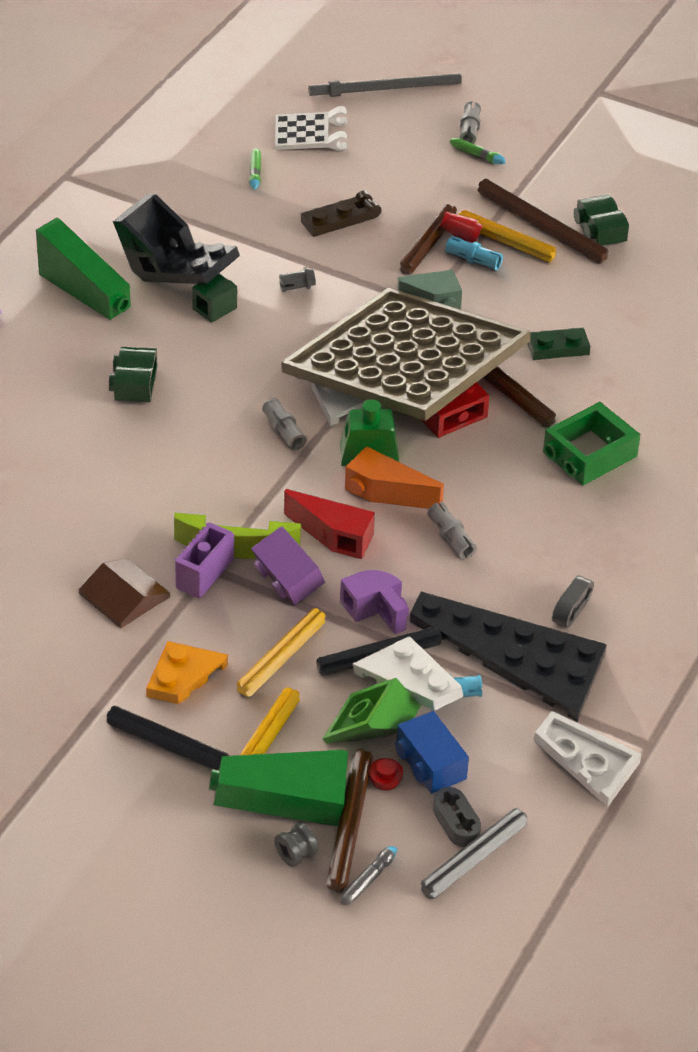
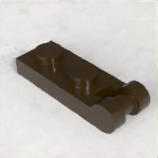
[301,190,382,237]

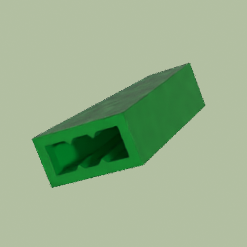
[36,217,131,320]
[209,750,348,826]

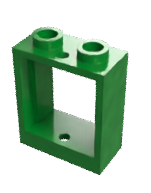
[543,401,641,486]

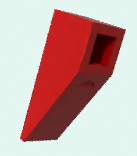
[284,489,375,559]

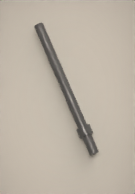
[308,73,462,97]

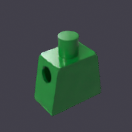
[340,399,399,466]

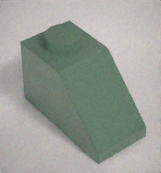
[397,269,462,310]

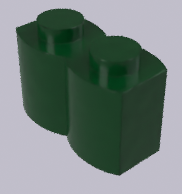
[574,194,629,246]
[109,347,158,402]

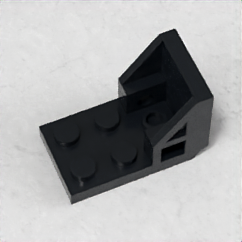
[112,194,240,285]

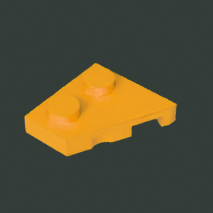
[146,641,228,704]

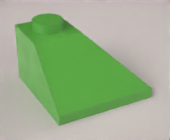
[323,678,421,744]

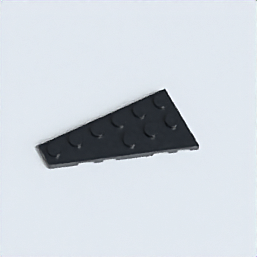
[410,591,607,722]

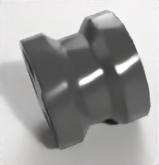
[274,822,318,867]

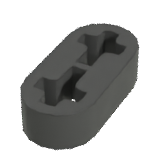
[552,575,594,628]
[433,787,481,847]

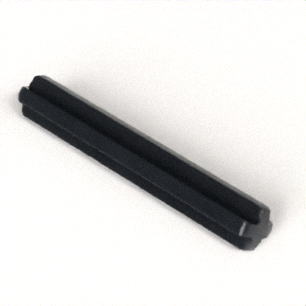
[316,627,442,676]
[106,705,229,770]

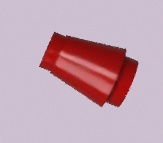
[439,211,483,243]

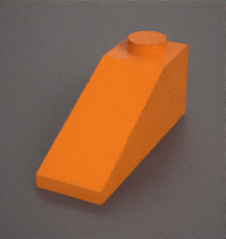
[345,446,444,509]

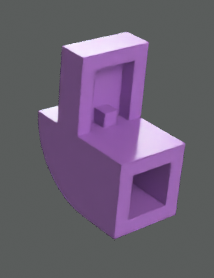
[340,570,409,634]

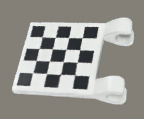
[275,106,348,152]

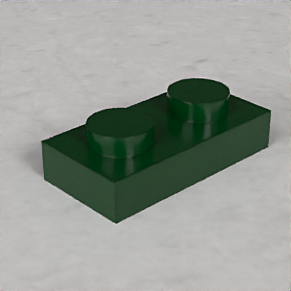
[527,328,591,360]

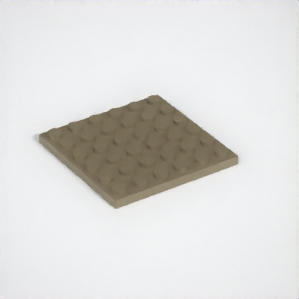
[281,287,530,421]

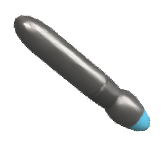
[340,846,397,905]

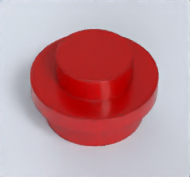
[369,758,403,791]

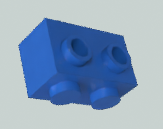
[395,710,469,794]

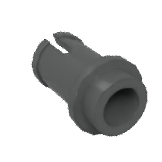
[279,267,316,292]

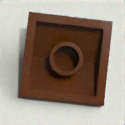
[79,559,170,628]

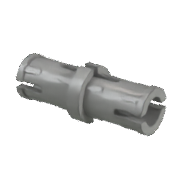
[459,101,481,144]
[262,398,307,450]
[427,502,477,559]

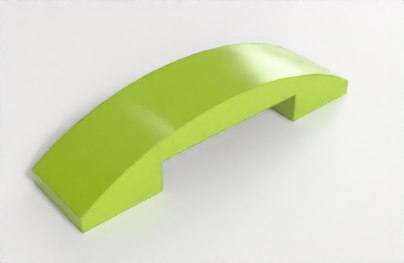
[174,512,301,559]

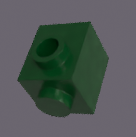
[192,273,238,323]

